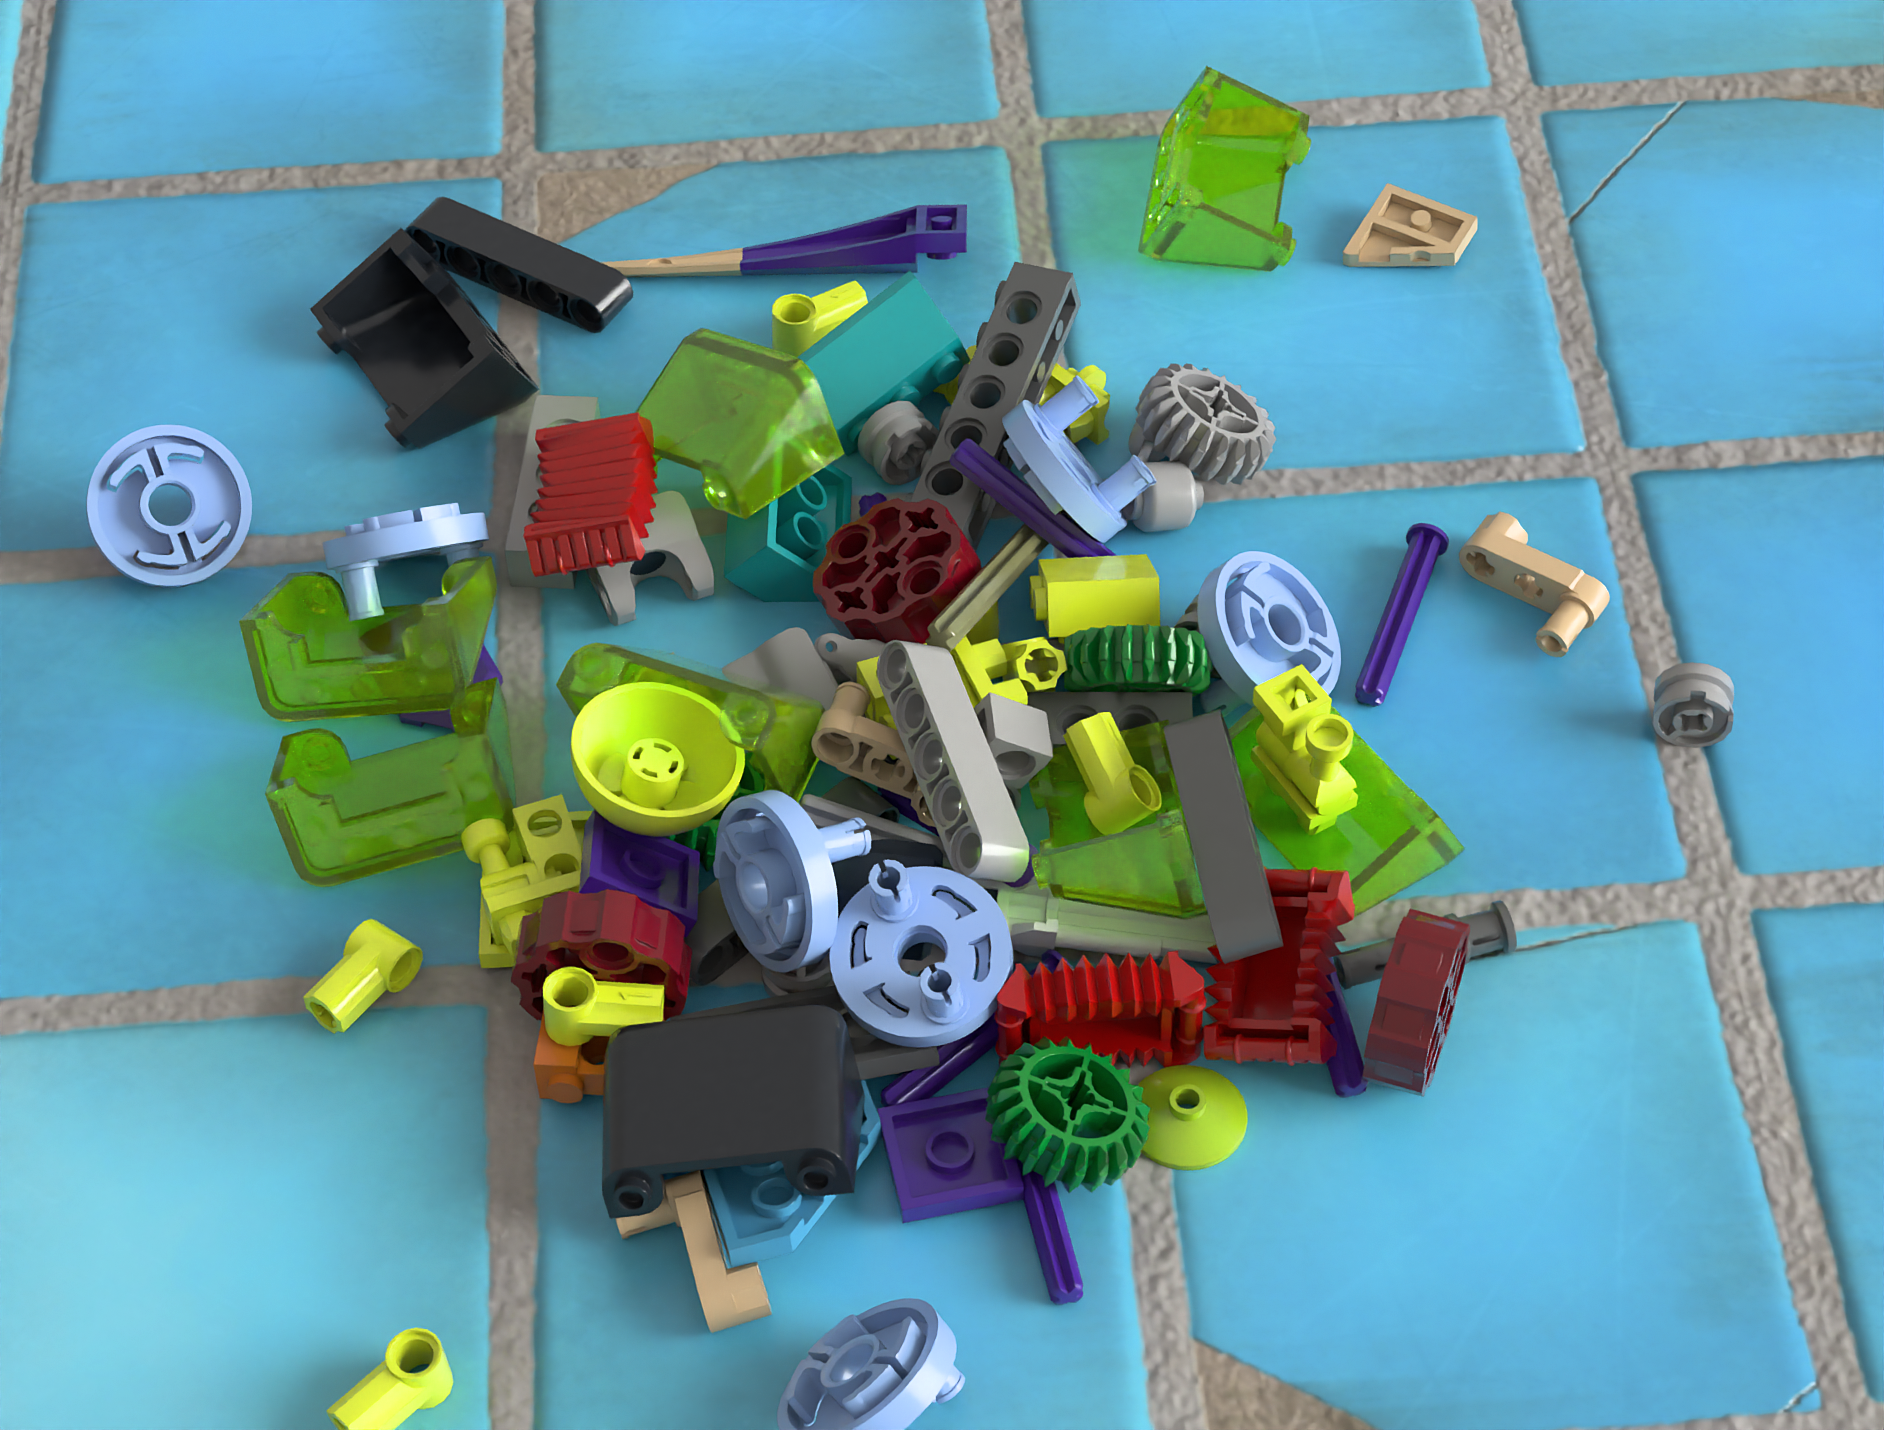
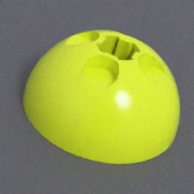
[570,682,745,837]

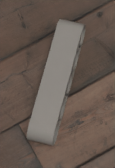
[877,640,1029,882]

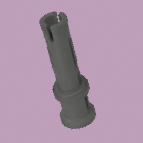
[1333,900,1517,990]

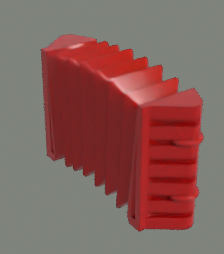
[523,412,658,577]
[1204,866,1355,1066]
[994,951,1207,1069]

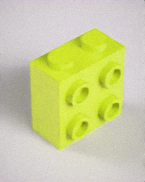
[1029,554,1160,644]

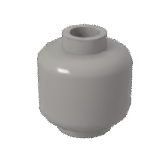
[1122,461,1204,532]

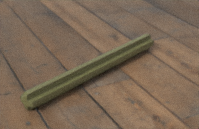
[925,523,1049,652]

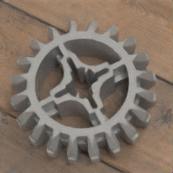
[1135,363,1276,485]

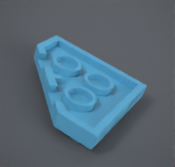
[700,1080,882,1268]

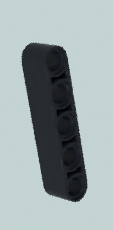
[404,196,634,333]

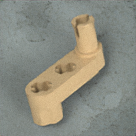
[1459,511,1610,657]
[811,682,936,827]
[615,1170,772,1333]

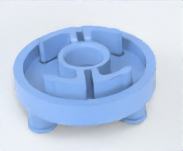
[1002,375,1157,543]
[86,425,252,588]
[322,503,490,621]
[1197,551,1341,717]
[713,790,871,972]
[829,860,1013,1047]
[777,1298,965,1430]

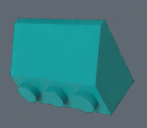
[784,271,971,457]
[724,426,852,602]

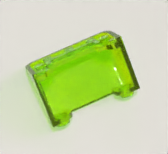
[1138,66,1311,272]
[634,328,844,519]
[239,556,497,722]
[556,643,826,803]
[265,677,517,887]
[1228,693,1465,919]
[1028,719,1208,921]

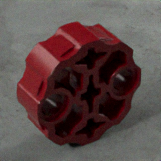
[813,498,982,644]
[511,889,693,1021]
[1362,909,1470,1097]

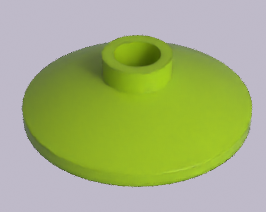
[1138,1065,1248,1171]

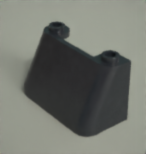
[310,228,539,449]
[602,1004,865,1219]

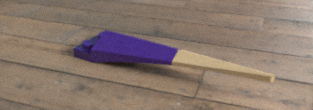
[601,204,967,277]

